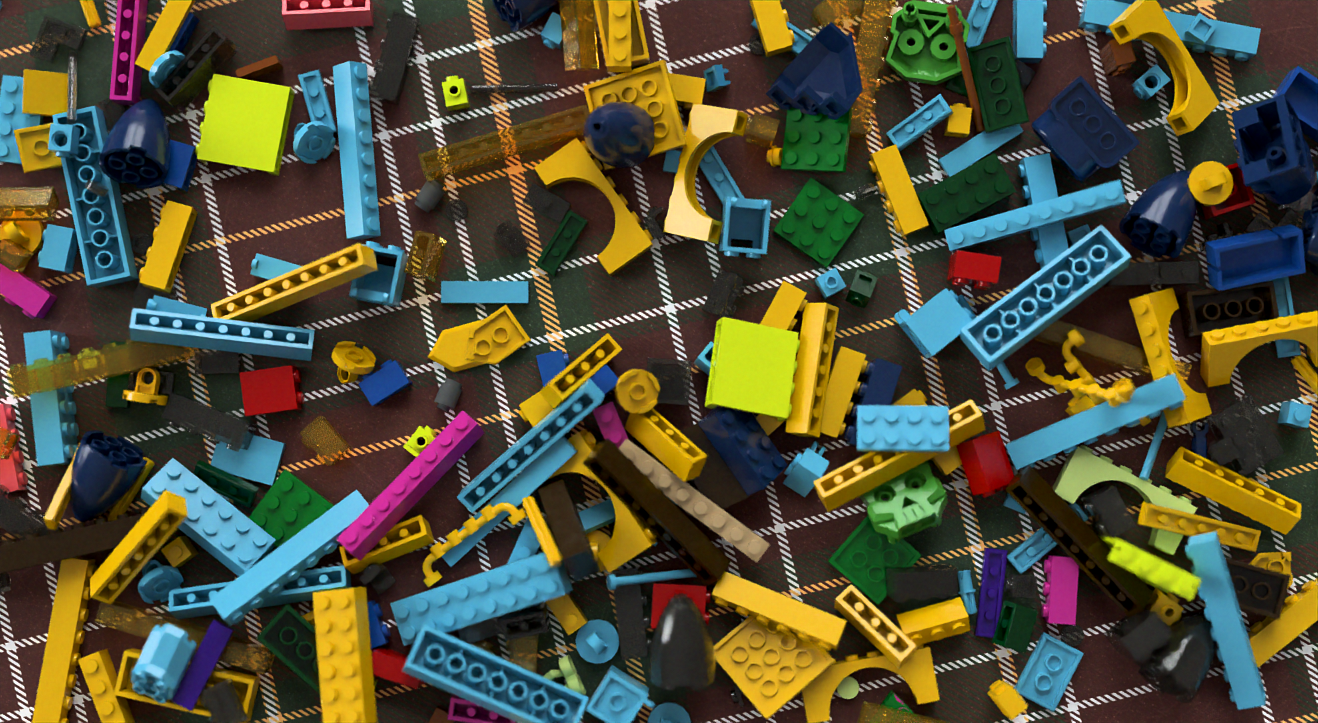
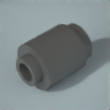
[414,180,445,213]
[434,378,462,412]

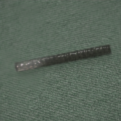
[67,51,77,125]
[471,83,558,94]

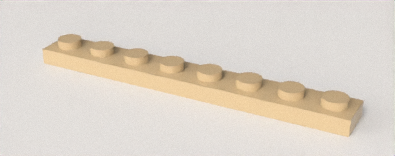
[619,438,770,563]

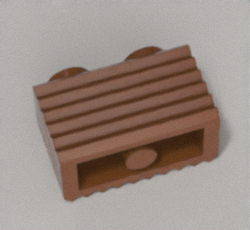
[1098,39,1136,77]

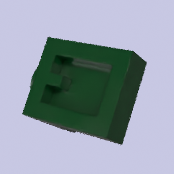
[845,269,878,308]

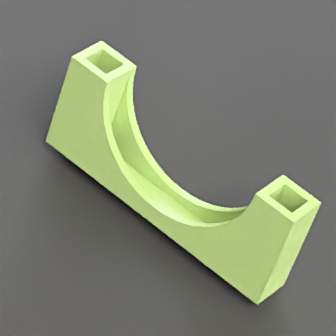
[1052,445,1197,555]

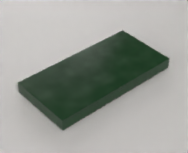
[966,36,1030,134]

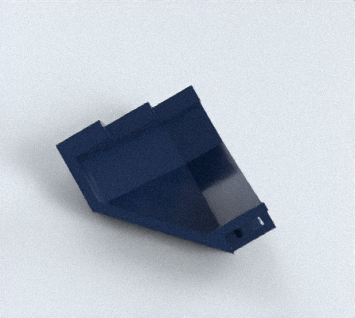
[766,22,863,120]

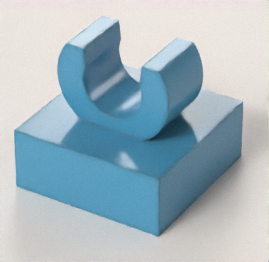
[703,64,731,92]

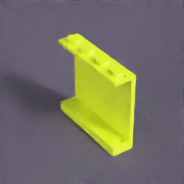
[195,74,295,176]
[705,317,800,422]
[1099,536,1201,601]

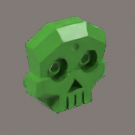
[885,0,970,85]
[859,460,948,544]

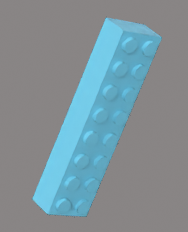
[52,106,138,288]
[960,224,1131,372]
[390,547,573,646]
[402,624,589,723]

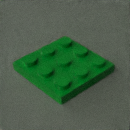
[781,107,853,173]
[773,178,864,268]
[248,469,335,548]
[827,514,921,605]

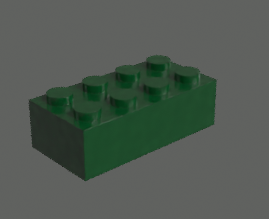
[917,153,1016,236]
[255,604,321,695]

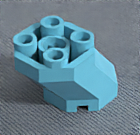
[131,624,197,703]

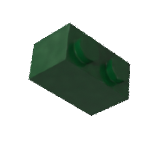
[992,600,1038,653]

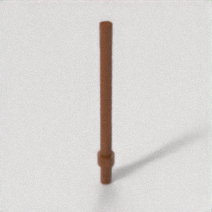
[947,5,985,132]

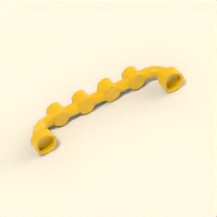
[1062,328,1151,427]
[1025,357,1135,407]
[423,503,527,588]

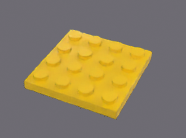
[583,60,688,170]
[709,615,835,720]

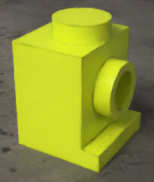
[442,76,470,111]
[403,425,437,457]

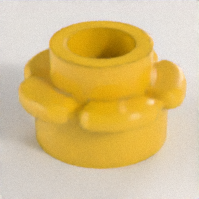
[767,145,783,167]

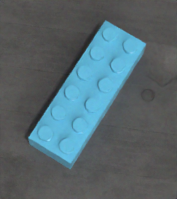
[23,330,79,466]
[141,458,276,577]

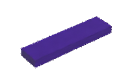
[975,547,1008,638]
[171,620,234,711]

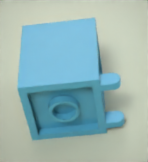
[719,197,771,258]
[349,241,410,308]
[894,288,973,359]
[586,665,656,723]

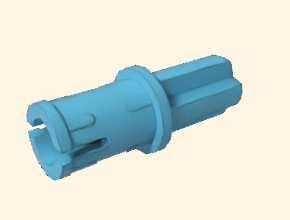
[956,570,977,615]

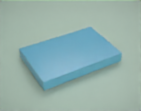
[210,426,286,486]
[1014,632,1084,712]

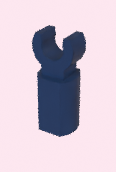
[1190,422,1209,459]

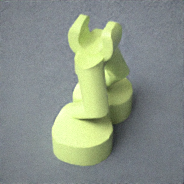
[543,654,586,695]

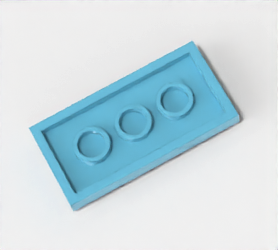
[0,75,44,165]
[857,405,949,452]

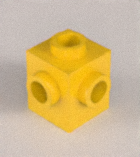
[1146,588,1184,626]

